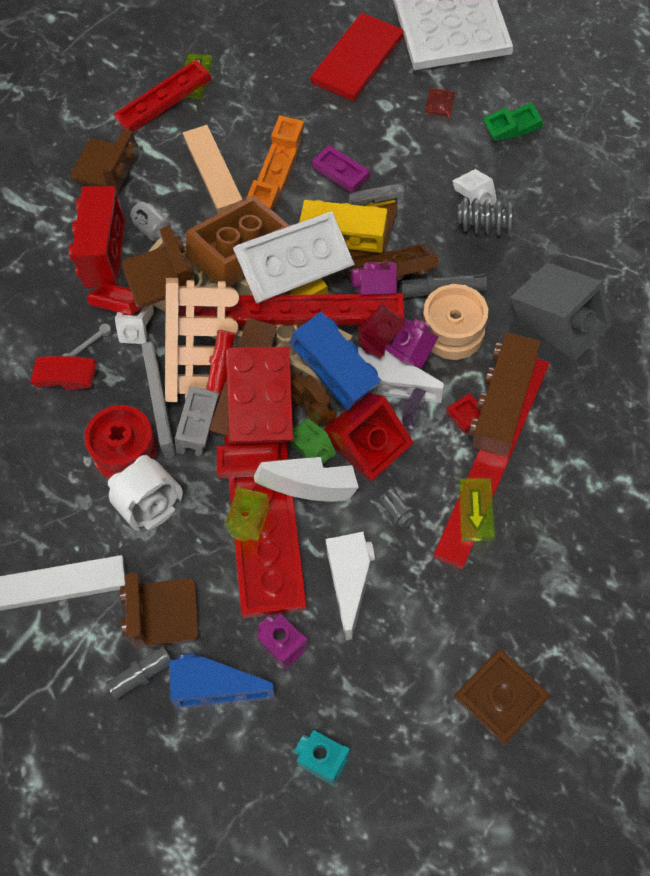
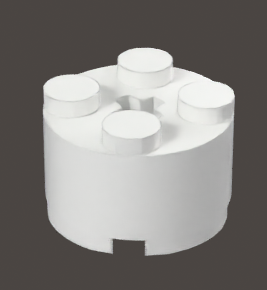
[108,455,183,531]

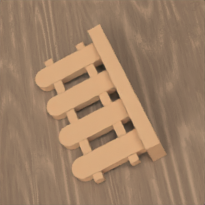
[165,278,239,402]

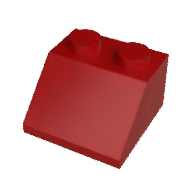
[323,393,414,481]

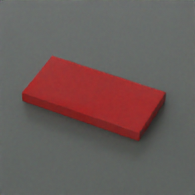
[311,12,404,101]

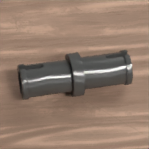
[106,646,172,700]

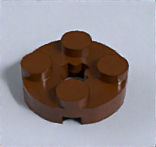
[291,370,336,426]

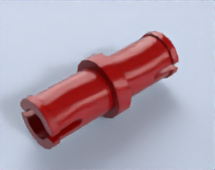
[206,330,236,393]

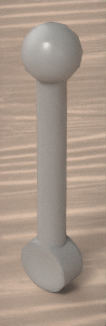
[62,324,111,357]

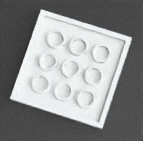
[393,0,513,70]

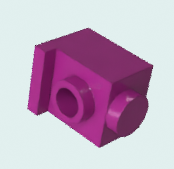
[351,261,396,295]
[385,318,438,368]
[256,613,309,671]

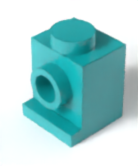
[294,730,350,786]

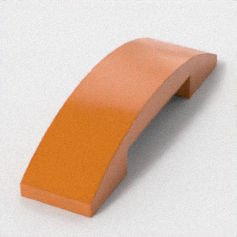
[246,115,305,210]

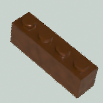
[469,332,541,457]

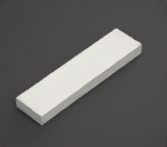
[0,555,126,611]

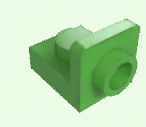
[290,418,336,465]

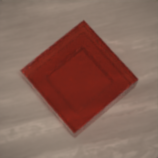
[425,88,455,117]

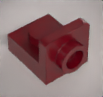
[358,304,405,359]

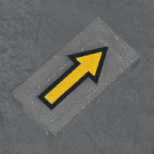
[349,183,404,209]

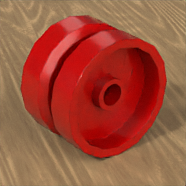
[85,405,159,480]

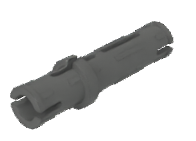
[400,273,487,298]

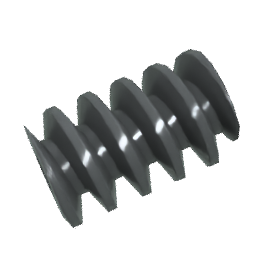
[455,197,514,237]

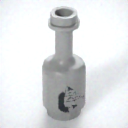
[130,202,186,248]

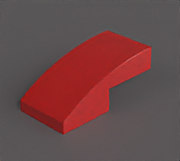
[30,356,97,391]

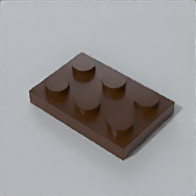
[344,243,439,281]

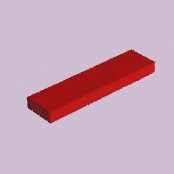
[113,59,212,132]

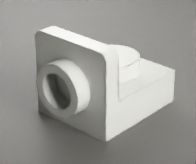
[453,169,497,206]
[115,304,154,344]

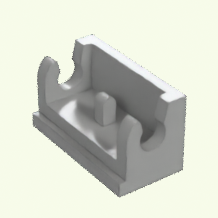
[175,386,219,456]

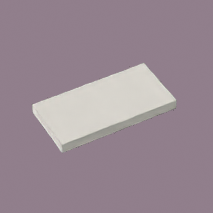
[233,211,355,303]

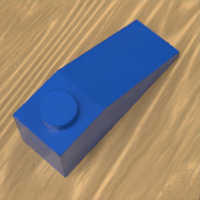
[169,654,276,708]

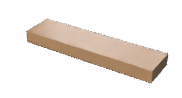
[183,125,243,214]

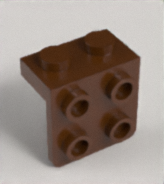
[70,129,139,192]
[121,226,194,308]
[120,573,199,649]

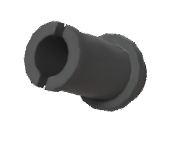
[379,488,417,529]

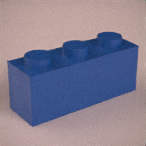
[289,311,381,411]

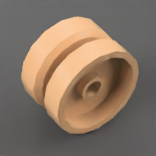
[423,284,488,360]

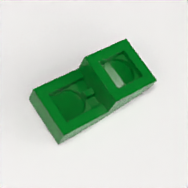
[483,102,544,140]

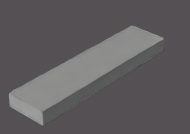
[141,342,176,459]

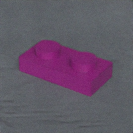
[312,145,370,194]

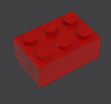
[69,186,126,288]
[226,347,293,445]

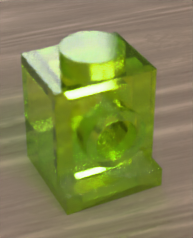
[225,487,270,541]

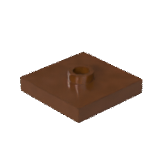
[454,648,551,746]

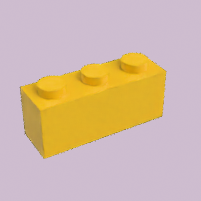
[299,200,387,253]

